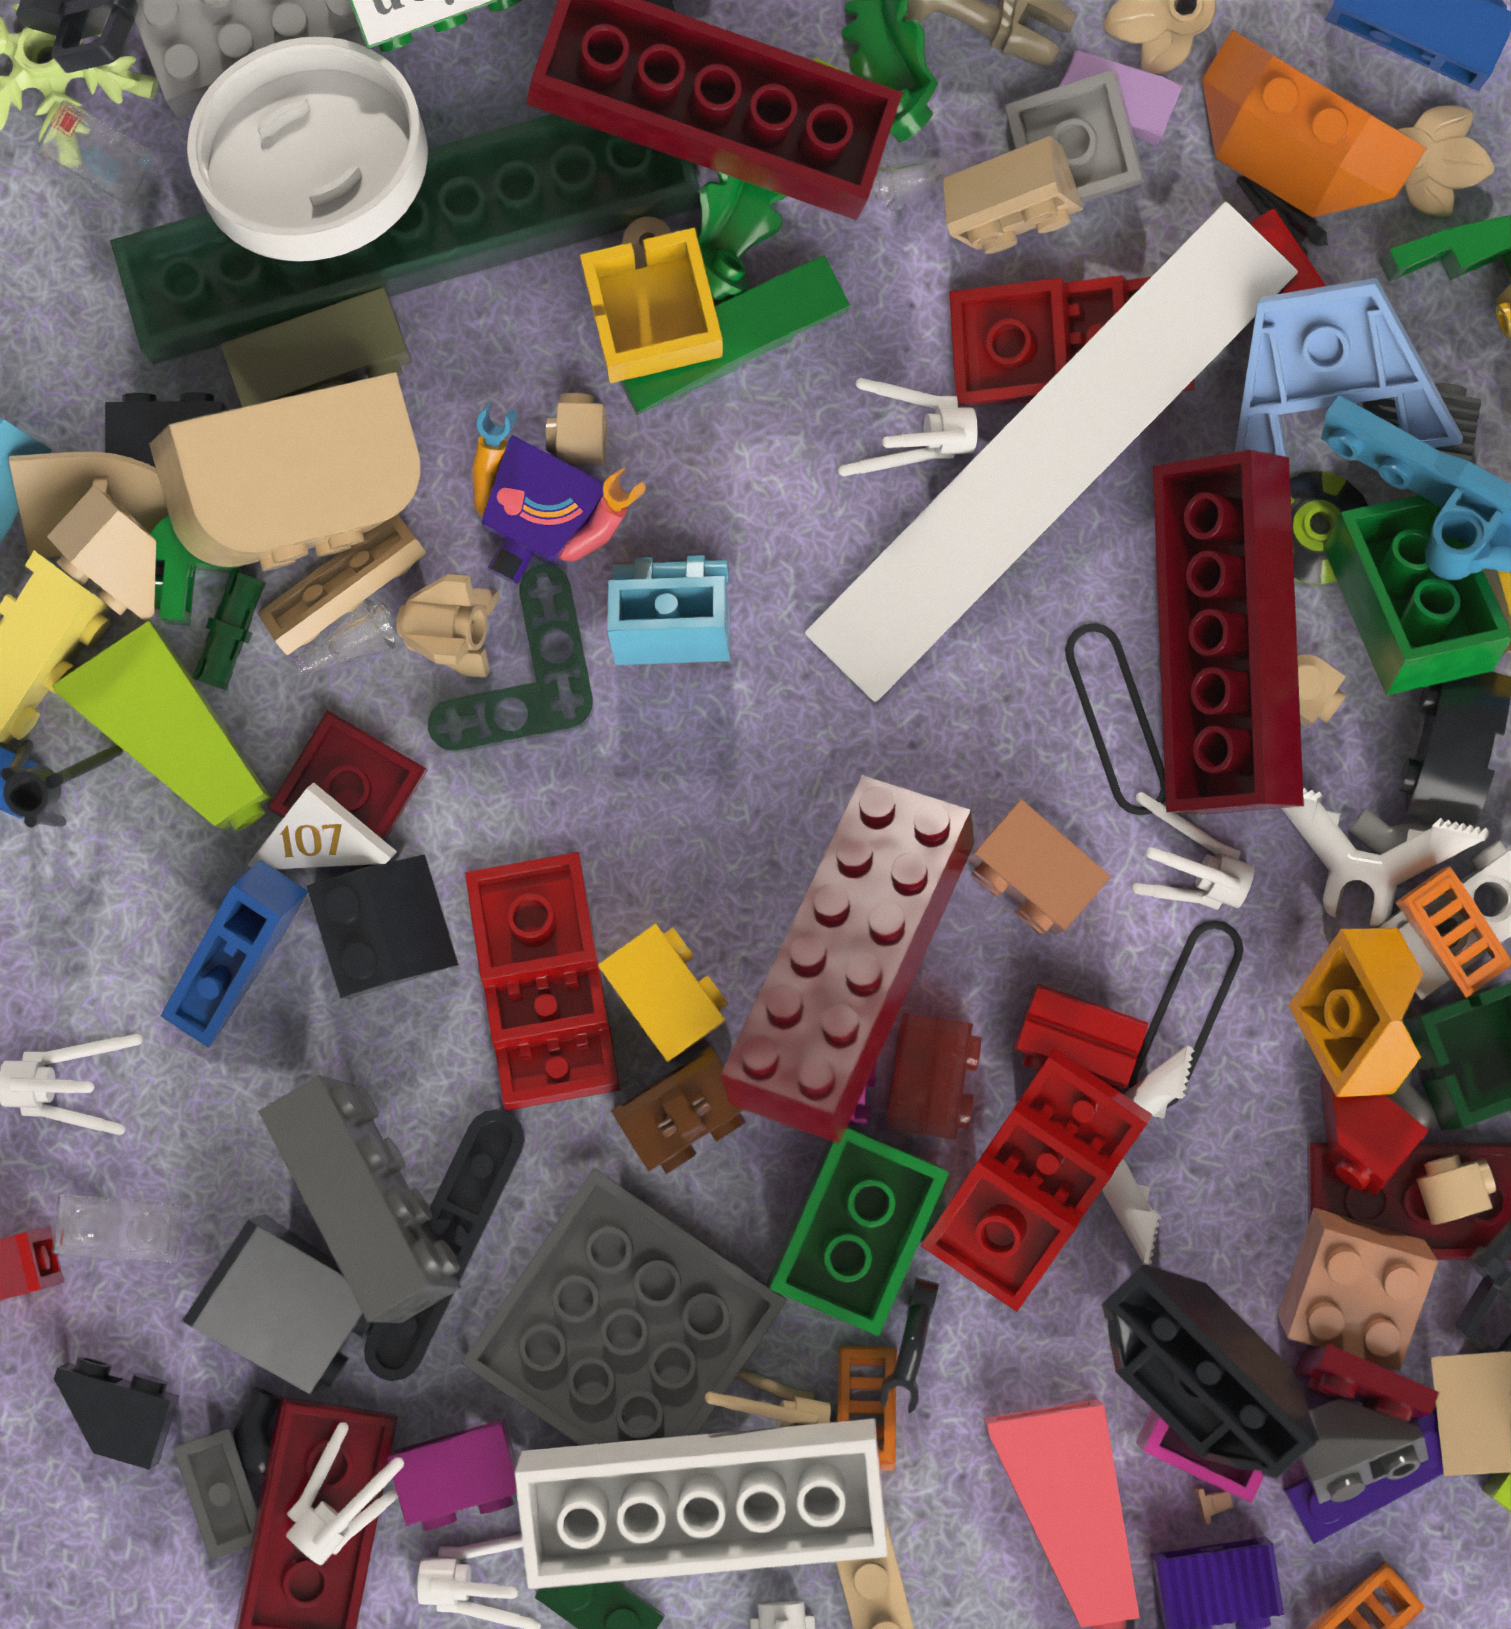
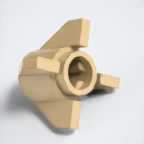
[396,574,500,678]

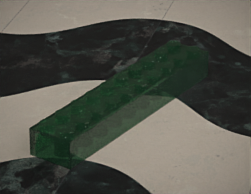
[110,114,701,365]

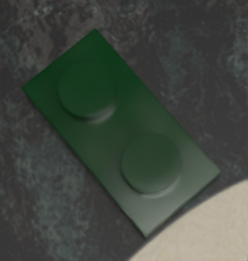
[535,1581,665,1629]

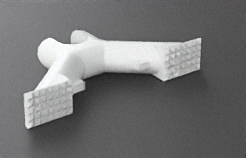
[1281,788,1489,927]
[1102,1045,1195,1265]

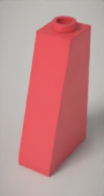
[984,1399,1140,1629]

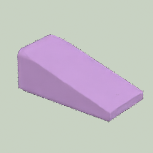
[1060,50,1183,146]

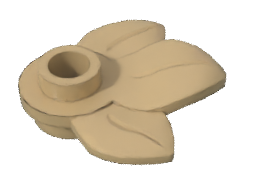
[1103,0,1216,75]
[1397,105,1494,218]

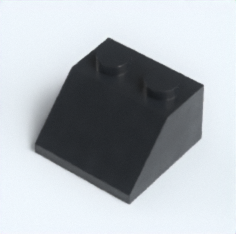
[306,854,459,999]

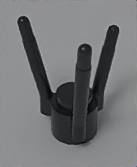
[1,740,123,828]

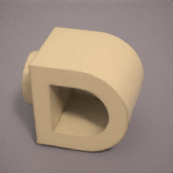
[546,393,608,465]
[1298,654,1346,727]
[1416,1154,1496,1225]

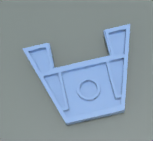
[1234,278,1463,457]

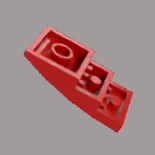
[949,275,1195,406]
[465,852,621,1111]
[920,1048,1153,1312]

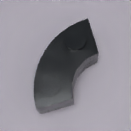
[1398,671,1511,829]

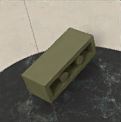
[220,287,412,408]

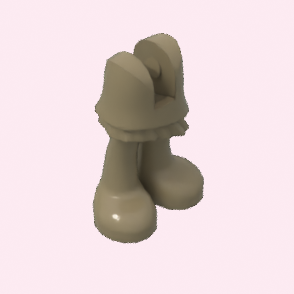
[906,0,1077,67]

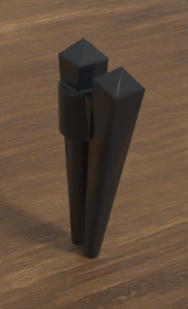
[1236,176,1328,258]

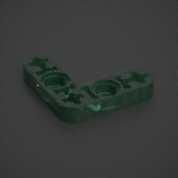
[428,564,594,753]

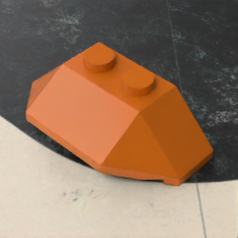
[1202,29,1427,218]

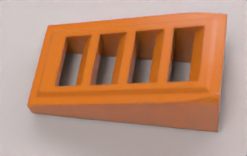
[1395,866,1511,998]
[837,1346,897,1470]
[1307,1561,1425,1629]

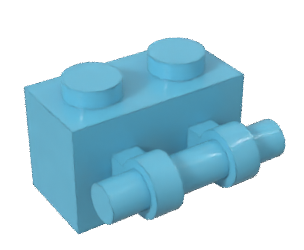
[607,555,731,665]

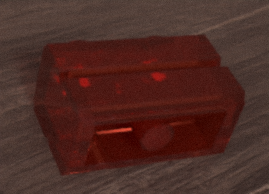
[885,1013,982,1140]

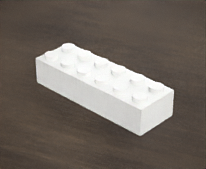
[515,1419,887,1589]

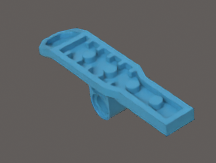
[1321,395,1511,580]

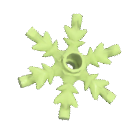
[0,4,158,168]

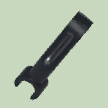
[880,1277,939,1414]

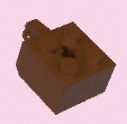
[611,1046,746,1174]

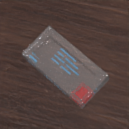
[35,100,166,210]

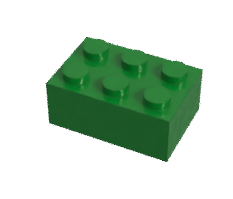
[1323,495,1511,696]
[766,1126,950,1337]

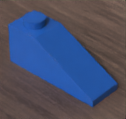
[1325,0,1511,91]
[160,860,308,1048]

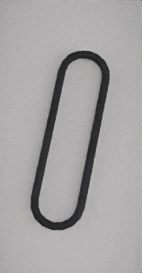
[1065,623,1166,815]
[1129,920,1243,1109]

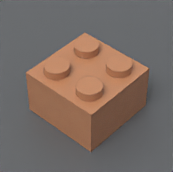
[968,799,1112,935]
[1277,1208,1438,1371]

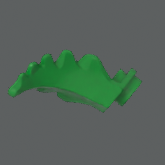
[841,0,938,142]
[696,172,788,302]

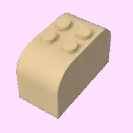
[149,372,421,571]

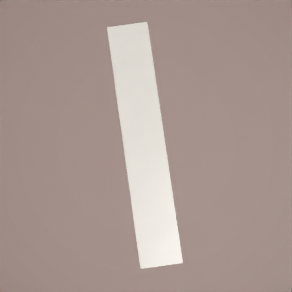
[805,202,1298,702]

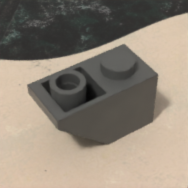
[1299,1398,1429,1504]

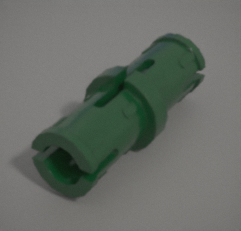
[192,570,266,691]

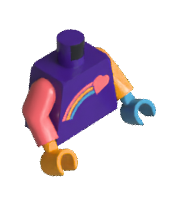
[471,402,646,585]

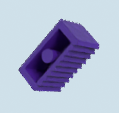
[1150,1536,1284,1629]

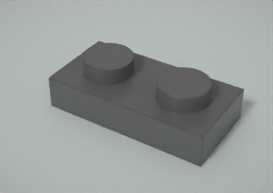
[173,1427,257,1561]

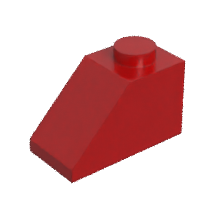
[1320,1073,1429,1197]
[0,1226,64,1300]

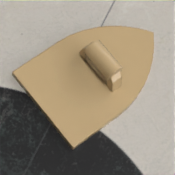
[9,452,169,558]
[1431,1352,1511,1477]

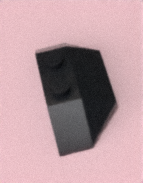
[1102,1263,1320,1479]

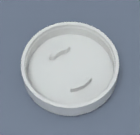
[187,37,428,261]

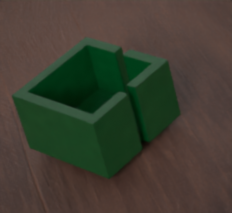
[1401,979,1511,1130]

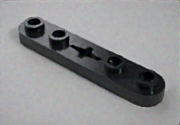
[364,1109,526,1381]

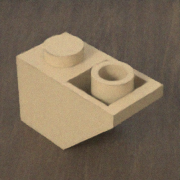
[47,485,156,622]

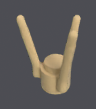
[704,1368,831,1428]

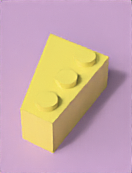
[0,551,111,745]

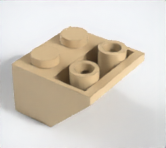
[943,136,1084,254]

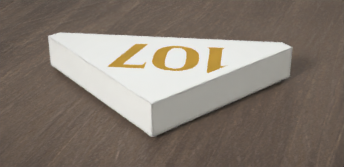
[247,783,397,869]

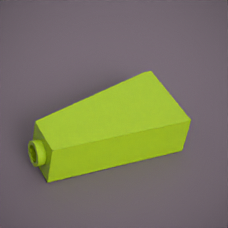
[52,621,273,832]

